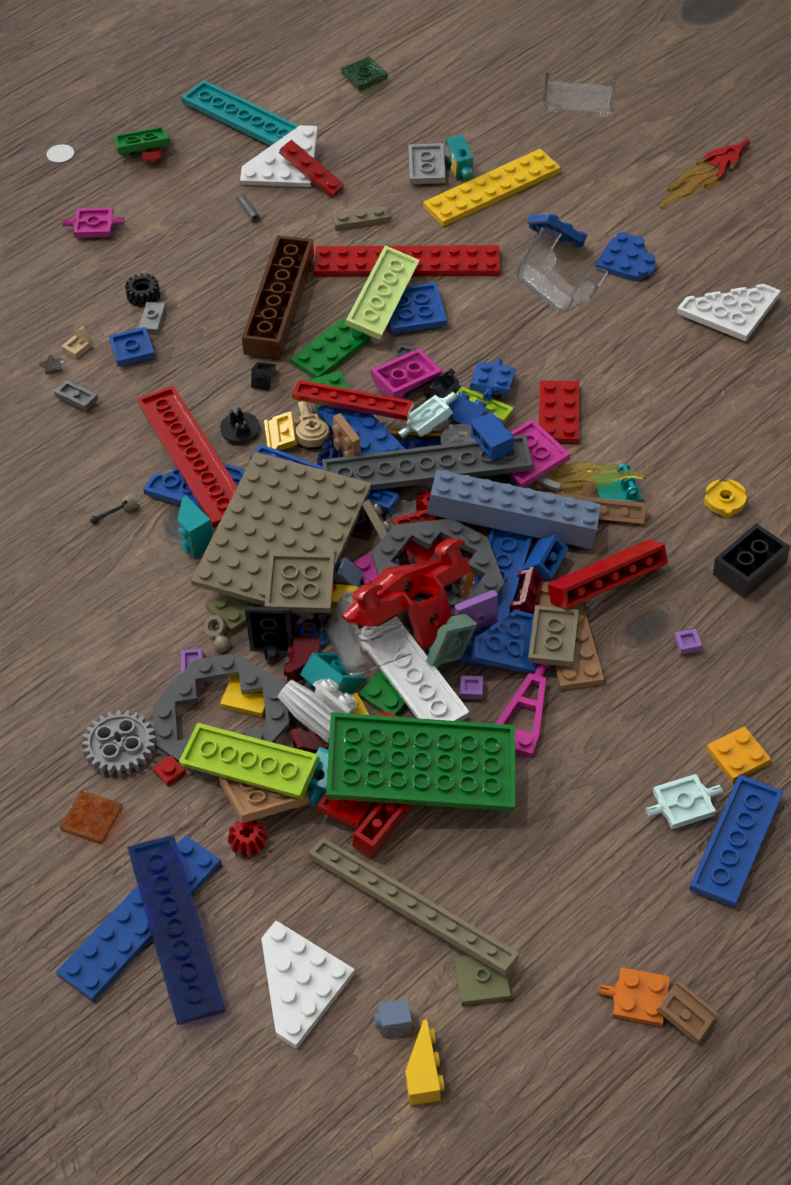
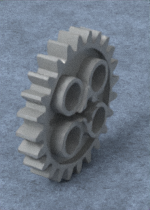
[82,710,156,777]

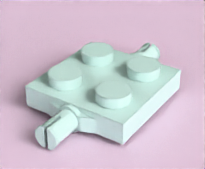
[398,391,458,439]
[646,774,723,829]

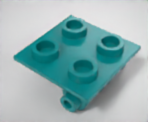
[592,462,644,502]

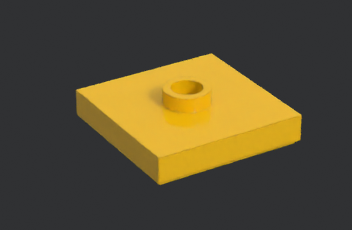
[220,676,265,718]

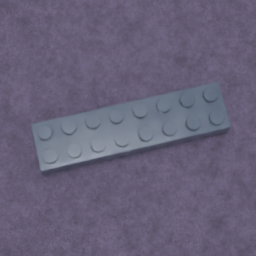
[427,470,601,549]

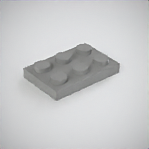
[408,143,446,185]

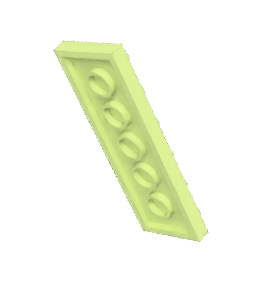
[345,245,419,340]

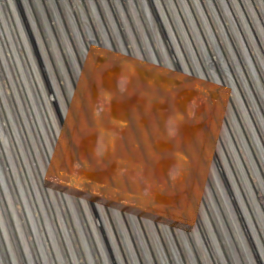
[59,790,123,845]

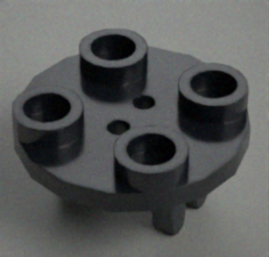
[220,407,260,445]

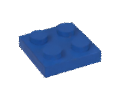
[108,327,155,367]

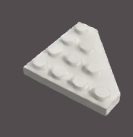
[240,125,318,187]
[677,284,781,342]
[261,921,355,1049]

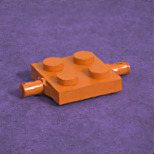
[598,967,670,1027]

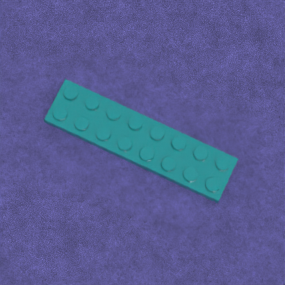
[181,80,299,146]

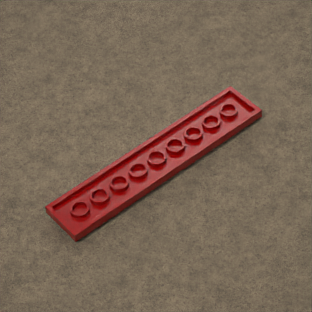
[314,245,500,277]
[137,386,237,528]

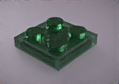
[341,56,388,91]

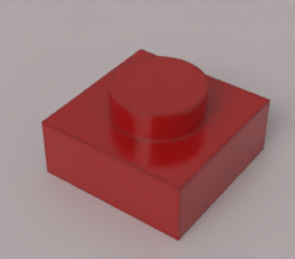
[142,148,163,163]
[153,755,186,787]

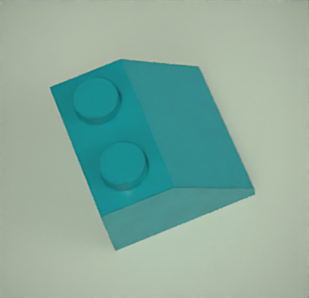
[177,495,213,559]
[300,653,367,694]

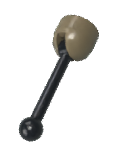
[90,493,139,524]

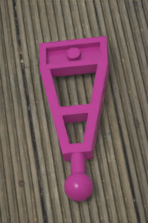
[496,663,552,758]

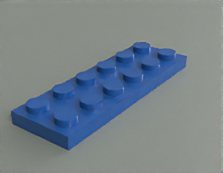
[316,405,405,455]
[689,775,783,908]

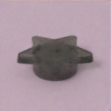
[39,355,64,375]

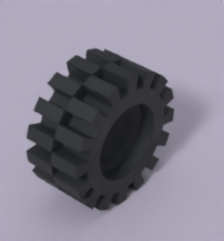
[125,273,160,307]

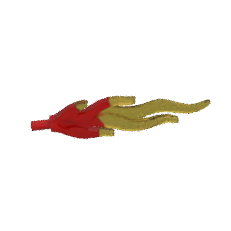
[660,139,750,209]

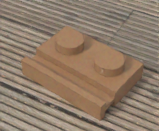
[656,980,718,1043]

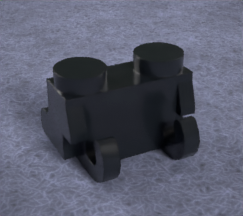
[424,368,461,400]

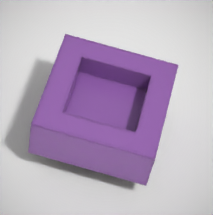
[674,629,702,655]
[460,676,483,700]

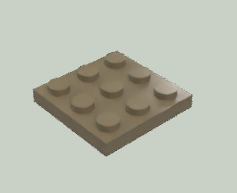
[264,552,335,613]

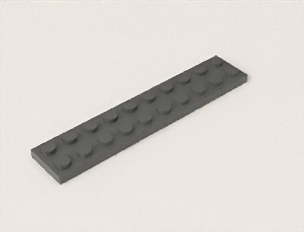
[322,434,532,490]

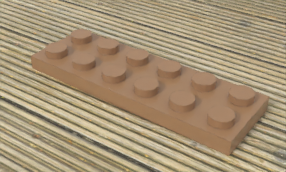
[538,580,604,691]

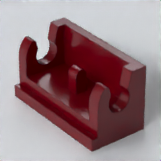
[509,567,544,614]

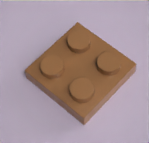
[332,413,361,457]

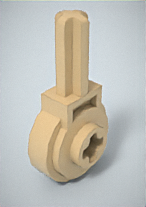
[296,401,329,447]

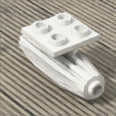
[278,678,359,744]

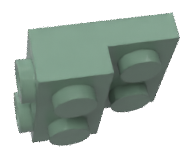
[426,614,477,666]

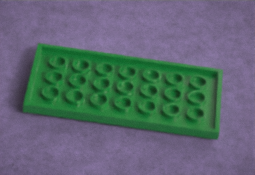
[326,712,515,812]

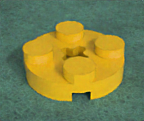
[704,479,747,518]

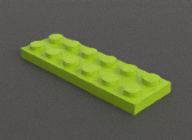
[179,723,320,799]

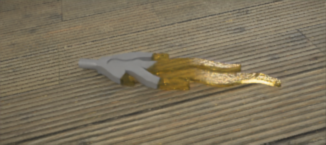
[492,462,646,492]

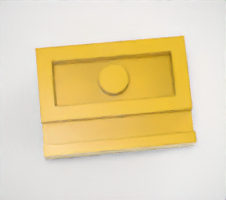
[264,411,298,451]

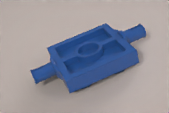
[470,358,516,402]

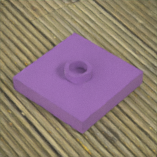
[455,590,498,631]

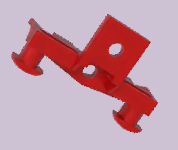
[342,538,471,649]

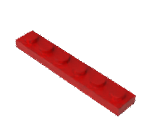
[292,380,413,421]

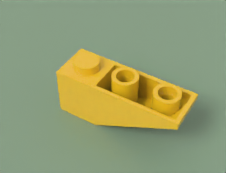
[405,1019,445,1106]

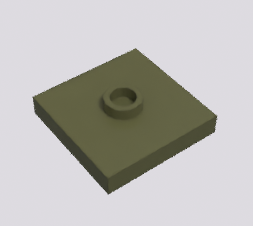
[454,955,511,1006]

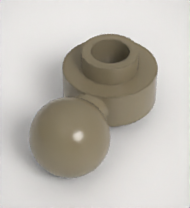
[204,615,231,653]

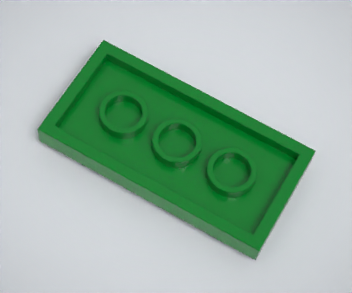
[290,318,371,379]
[359,634,446,716]

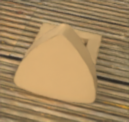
[62,326,94,359]

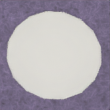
[47,144,74,162]

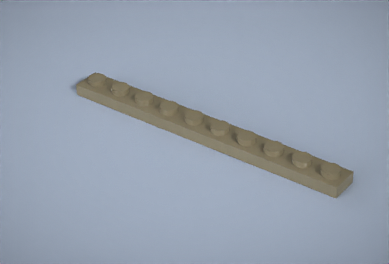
[308,837,519,976]

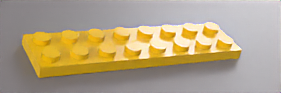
[423,149,561,227]

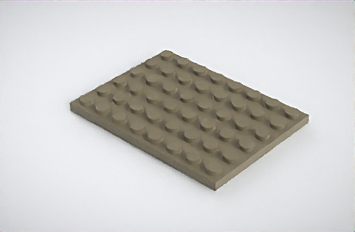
[191,452,372,620]

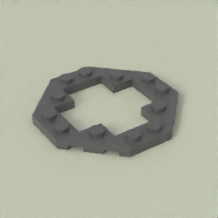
[371,519,504,623]
[153,653,290,781]

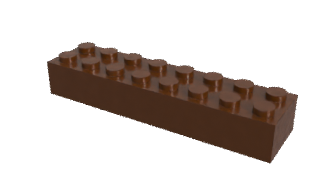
[242,235,314,359]

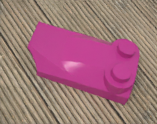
[371,349,444,399]

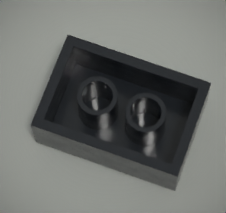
[713,523,790,598]

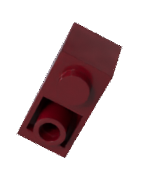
[284,637,322,682]

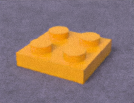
[706,726,771,783]

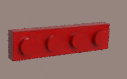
[279,139,344,198]

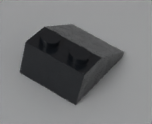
[245,607,295,651]

